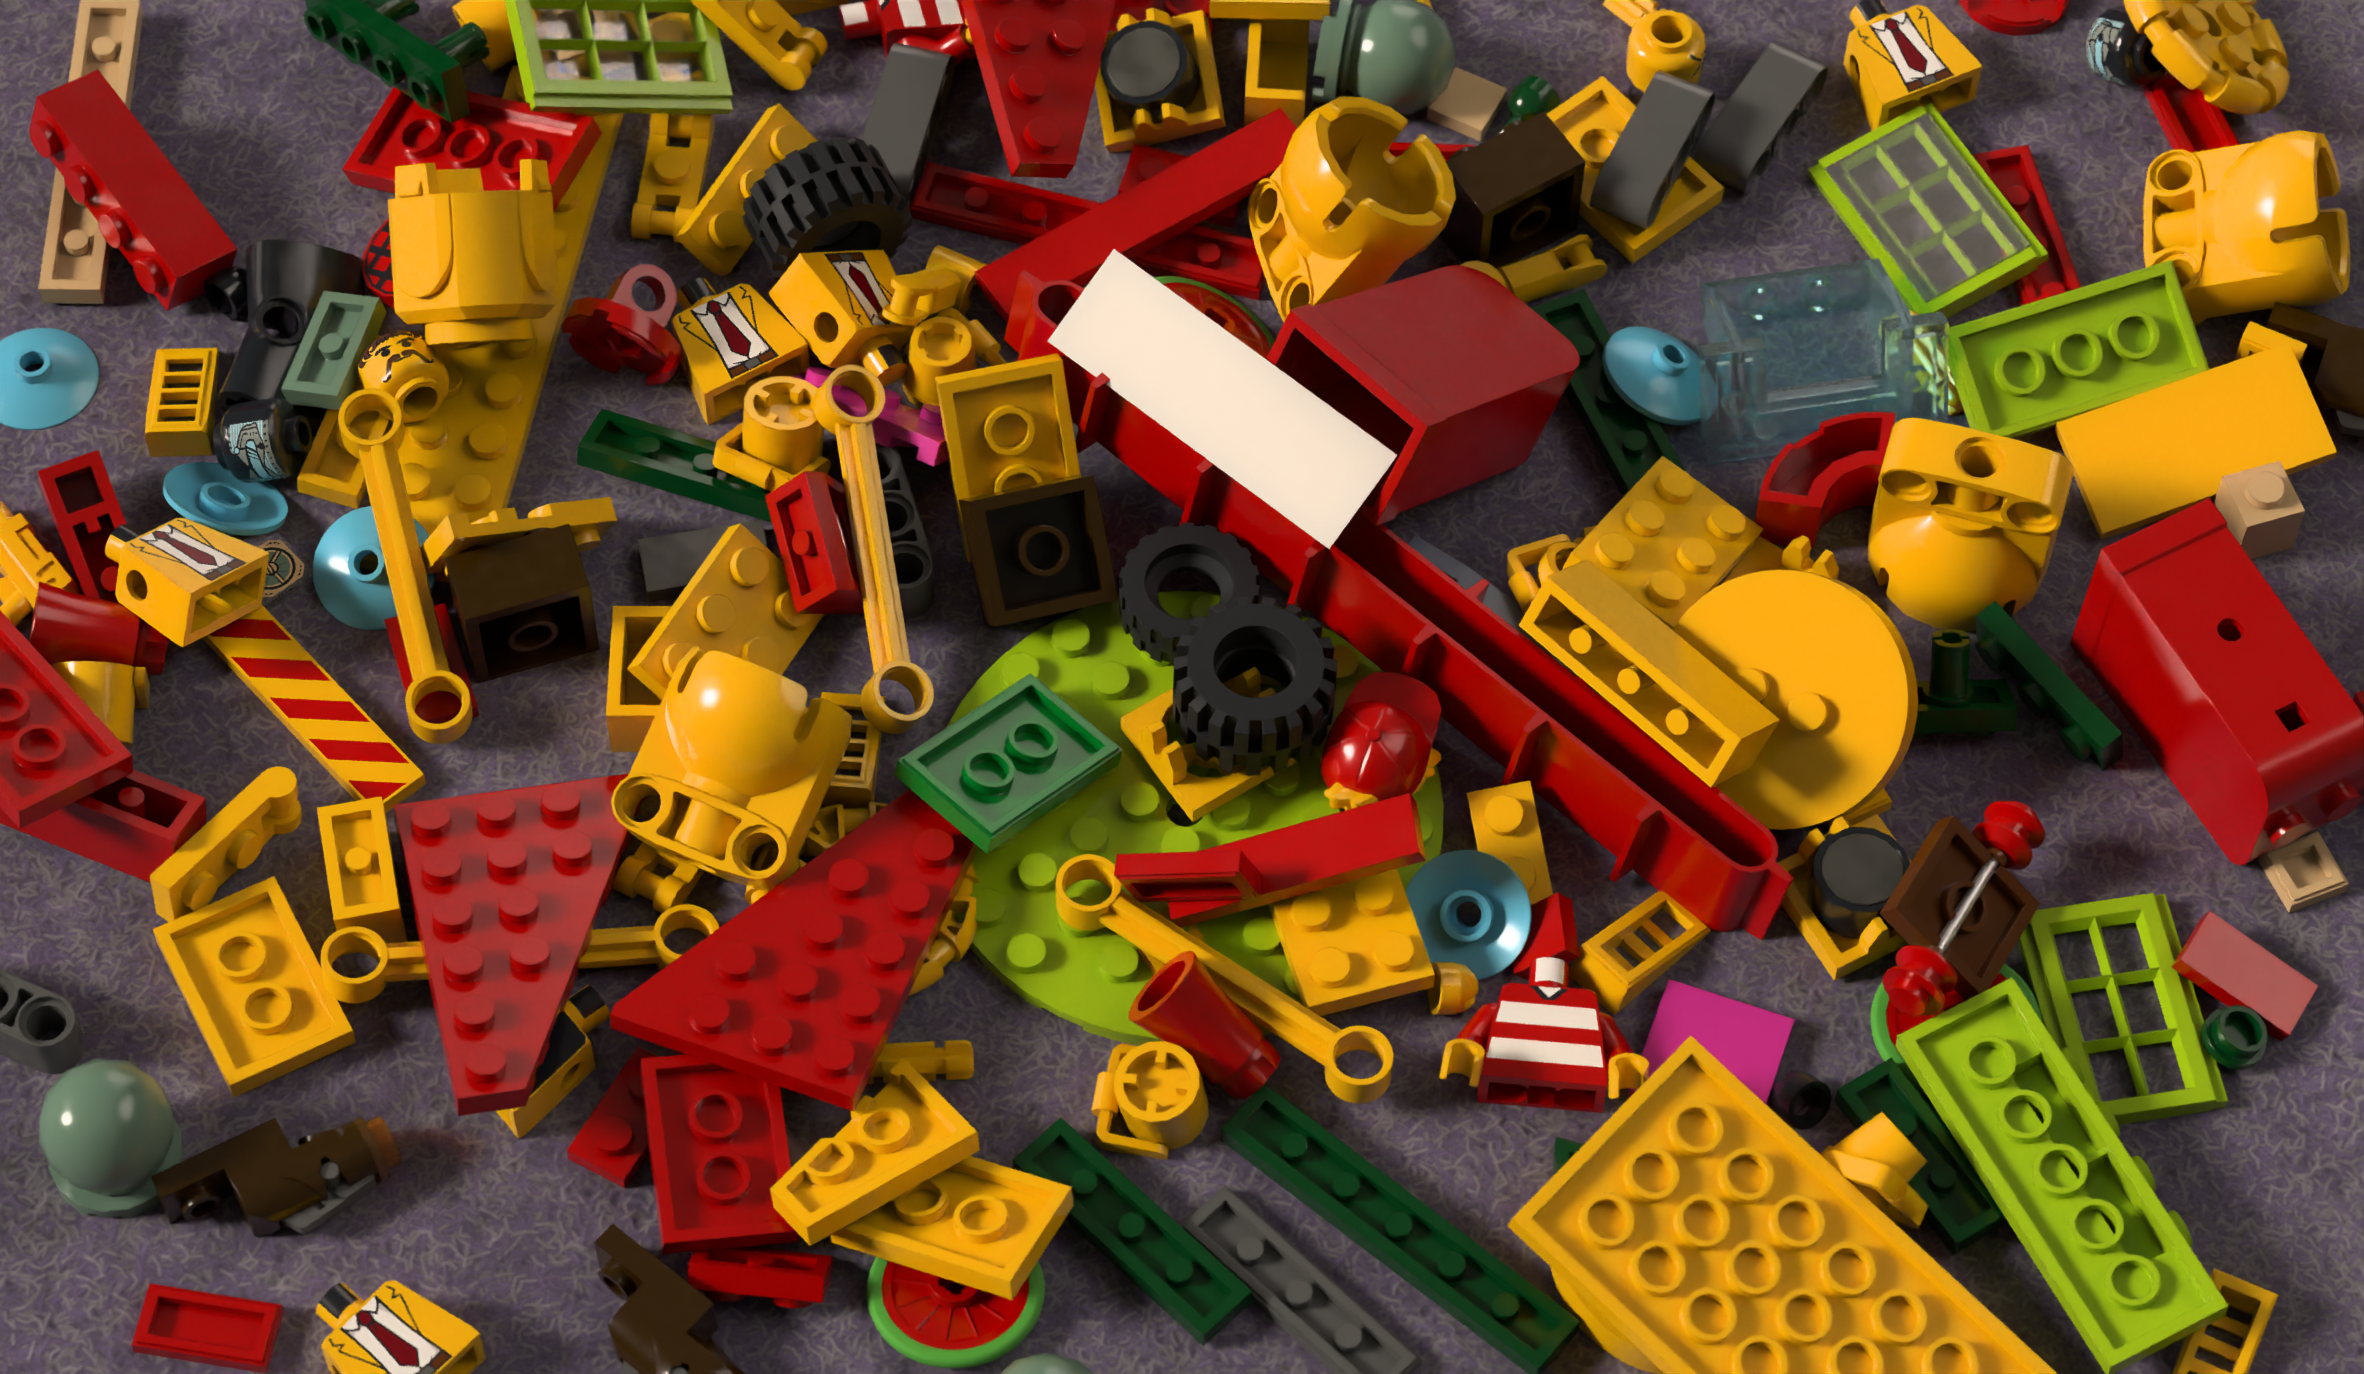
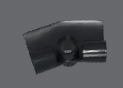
[217,239,365,437]

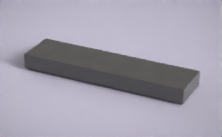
[1181,1184,1422,1374]

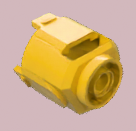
[388,159,557,346]

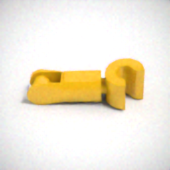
[1460,234,1607,304]
[882,245,988,326]

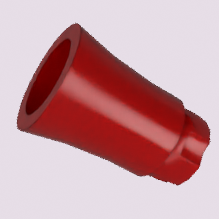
[29,581,168,675]
[1128,951,1281,1099]

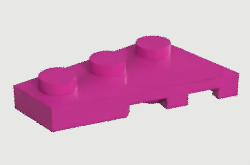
[791,367,948,466]

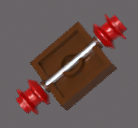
[1879,801,2045,1016]

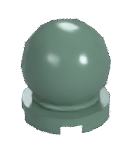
[1311,0,1455,115]
[39,1058,185,1219]

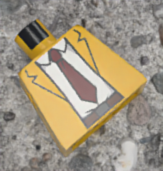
[1843,0,1982,131]
[768,250,917,387]
[671,278,810,425]
[105,518,270,647]
[316,1280,486,1374]

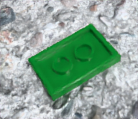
[894,673,1123,854]

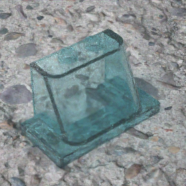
[1699,258,1949,465]

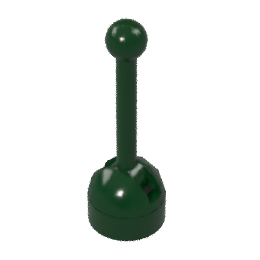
[1496,75,1560,136]

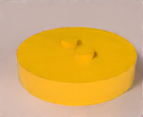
[1673,570,1918,830]

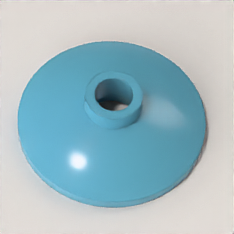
[1602,326,1715,425]
[0,328,99,430]
[162,462,288,536]
[313,506,437,630]
[1405,850,1532,980]

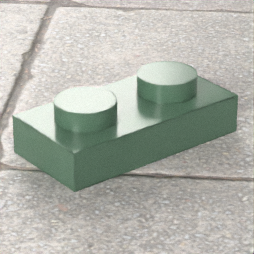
[281,291,387,410]

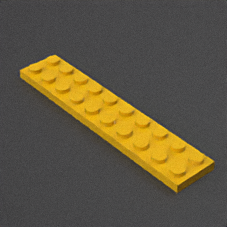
[360,65,624,583]

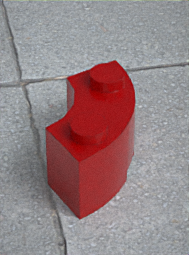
[1754,412,1895,549]

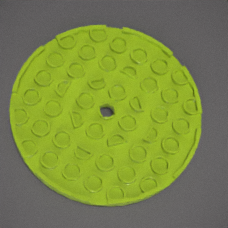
[946,591,1444,1045]

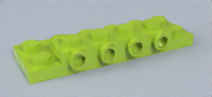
[1896,977,2229,1374]

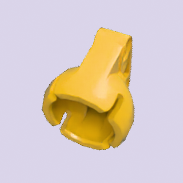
[1247,96,1456,322]
[2143,130,2351,326]
[1868,417,2074,631]
[611,647,852,890]

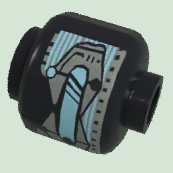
[2086,6,2168,89]
[213,397,312,483]

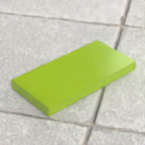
[1938,260,2210,439]

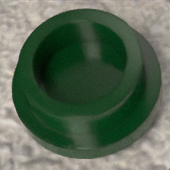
[2201,1005,2268,1070]

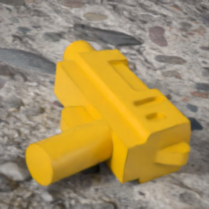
[0,501,79,627]

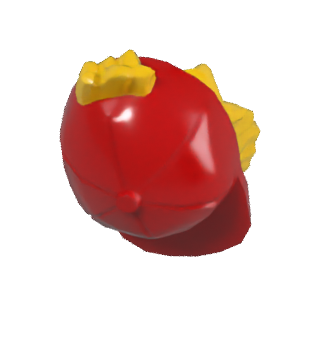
[1320,672,1442,811]

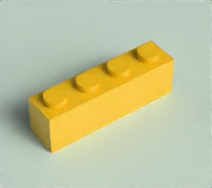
[1519,559,1780,788]

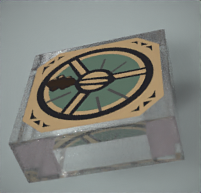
[256,531,315,614]

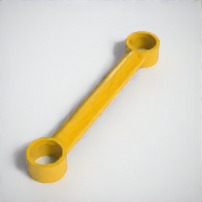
[813,365,934,734]
[338,388,473,744]
[1056,854,1393,1104]
[321,904,719,1004]

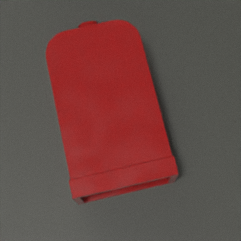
[1266,265,1580,526]
[2070,498,2364,865]

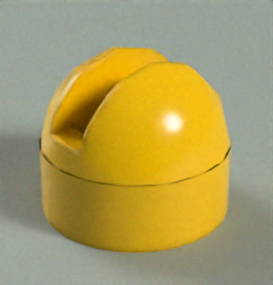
[1426,962,1478,1015]

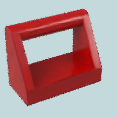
[765,471,864,614]

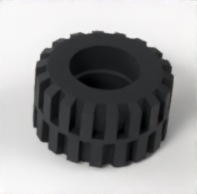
[743,137,912,282]
[1173,596,1337,775]

